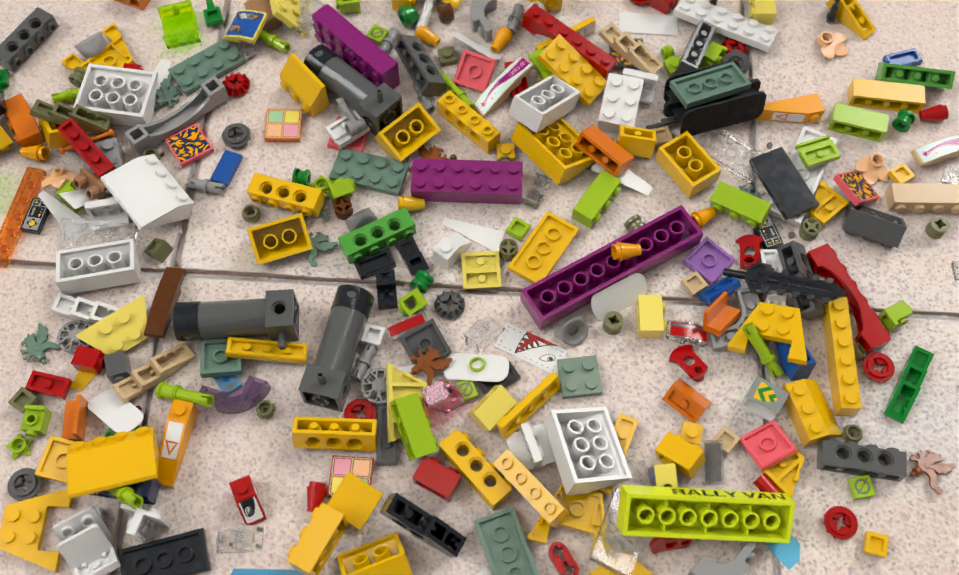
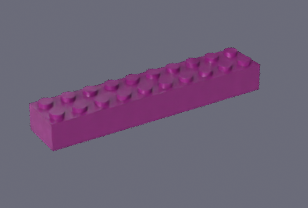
[520,205,703,330]

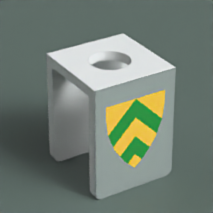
[740,376,789,422]

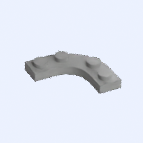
[708,288,760,351]

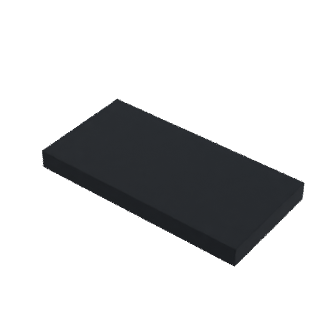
[749,147,820,220]
[118,528,211,575]

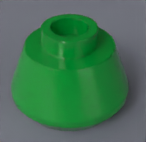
[397,6,419,28]

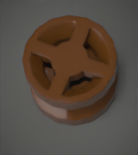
[437,3,454,23]
[333,197,353,220]

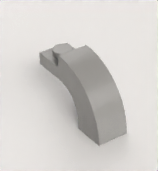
[470,0,497,43]
[688,541,757,575]

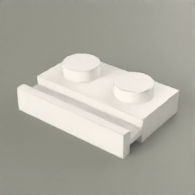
[325,110,370,149]

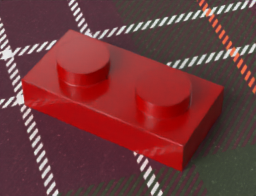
[25,370,73,400]

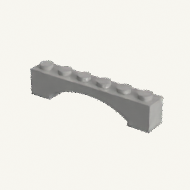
[124,75,229,156]

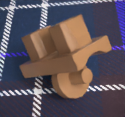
[73,167,107,200]

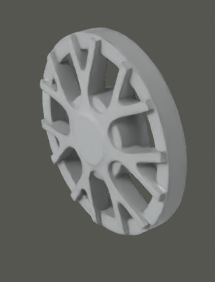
[57,320,92,354]
[361,368,387,405]

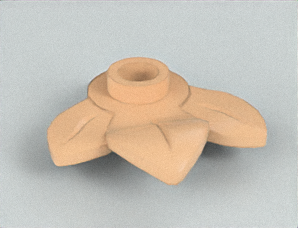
[816,31,848,59]
[855,153,888,185]
[41,167,78,190]

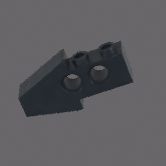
[379,493,467,557]

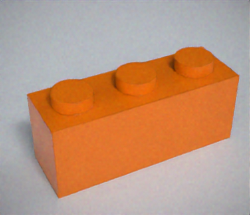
[3,93,46,147]
[575,125,634,177]

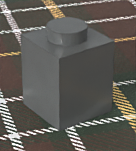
[104,350,132,384]

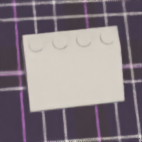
[73,63,158,126]
[100,154,194,230]
[544,407,632,496]

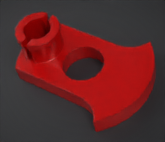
[735,234,764,270]
[669,345,708,382]
[649,537,692,555]

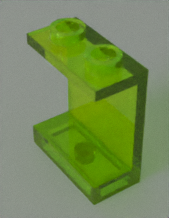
[157,0,201,49]

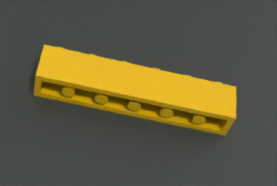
[822,297,862,416]

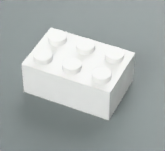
[597,73,644,133]

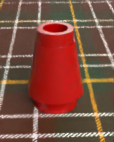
[919,104,948,122]
[307,481,327,512]

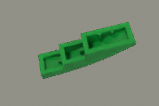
[884,345,935,424]

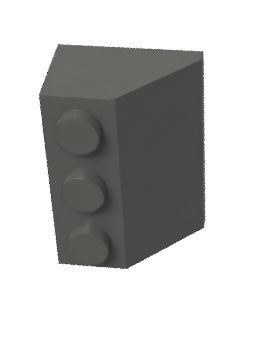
[841,201,907,248]

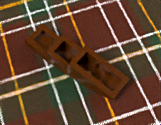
[144,267,186,338]

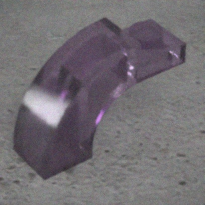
[199,375,271,414]

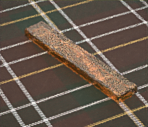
[0,167,47,268]

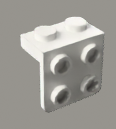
[57,524,121,575]

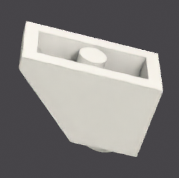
[433,232,471,270]

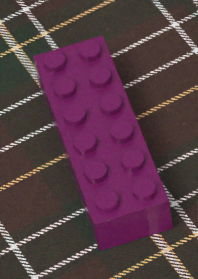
[312,4,400,89]
[411,158,523,205]

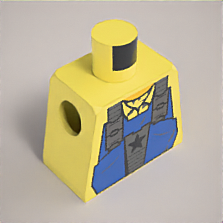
[647,463,678,488]

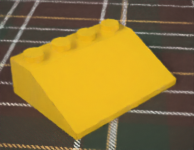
[511,117,595,185]
[66,426,159,499]

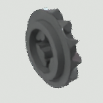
[721,51,749,75]
[222,123,251,149]
[434,290,465,320]
[7,468,43,501]

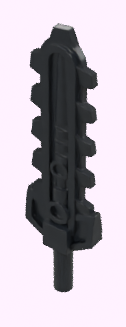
[723,262,846,304]

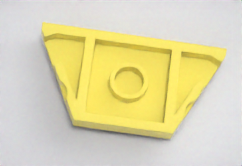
[269,0,308,38]
[76,295,149,354]
[386,364,428,443]

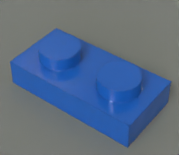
[698,276,742,305]

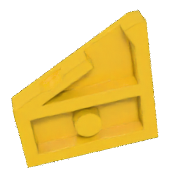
[809,181,849,227]
[759,451,805,498]

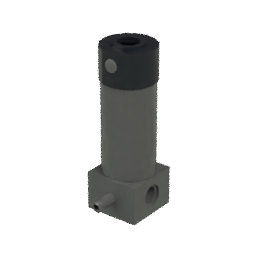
[304,44,403,136]
[298,284,375,412]
[173,289,299,350]

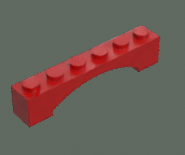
[521,4,618,80]
[807,243,891,354]

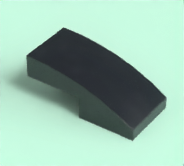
[395,236,429,276]
[375,269,398,310]

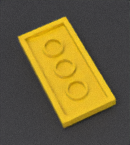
[537,34,607,107]
[508,211,579,284]

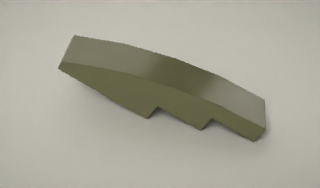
[30,99,112,132]

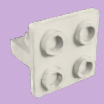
[622,68,659,104]
[84,195,130,232]
[506,422,556,471]
[120,504,172,543]
[53,506,112,542]

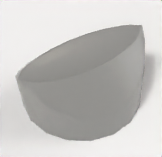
[74,31,107,58]
[345,208,378,233]
[554,317,589,346]

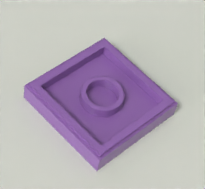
[682,236,736,286]

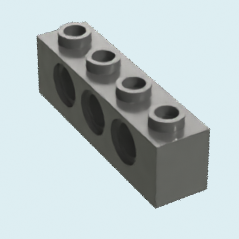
[0,7,59,73]
[673,19,716,75]
[394,34,446,96]
[777,240,826,321]
[816,438,907,482]

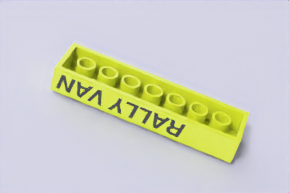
[616,485,796,543]

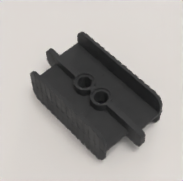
[663,60,766,136]

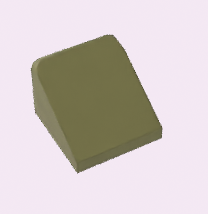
[144,238,173,263]

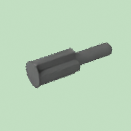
[646,116,681,130]

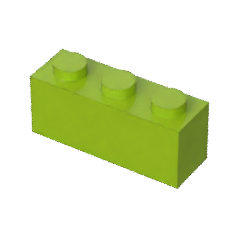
[827,103,889,142]
[572,169,622,229]
[709,181,771,229]
[390,392,438,461]

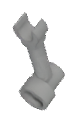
[335,97,367,137]

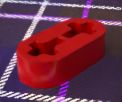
[548,542,579,575]

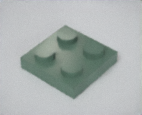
[200,337,242,378]
[557,355,603,399]

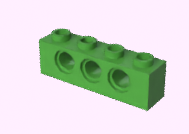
[875,62,956,89]
[338,207,416,264]

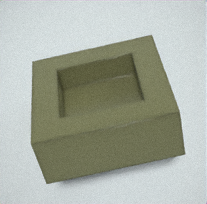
[437,46,458,67]
[8,387,40,414]

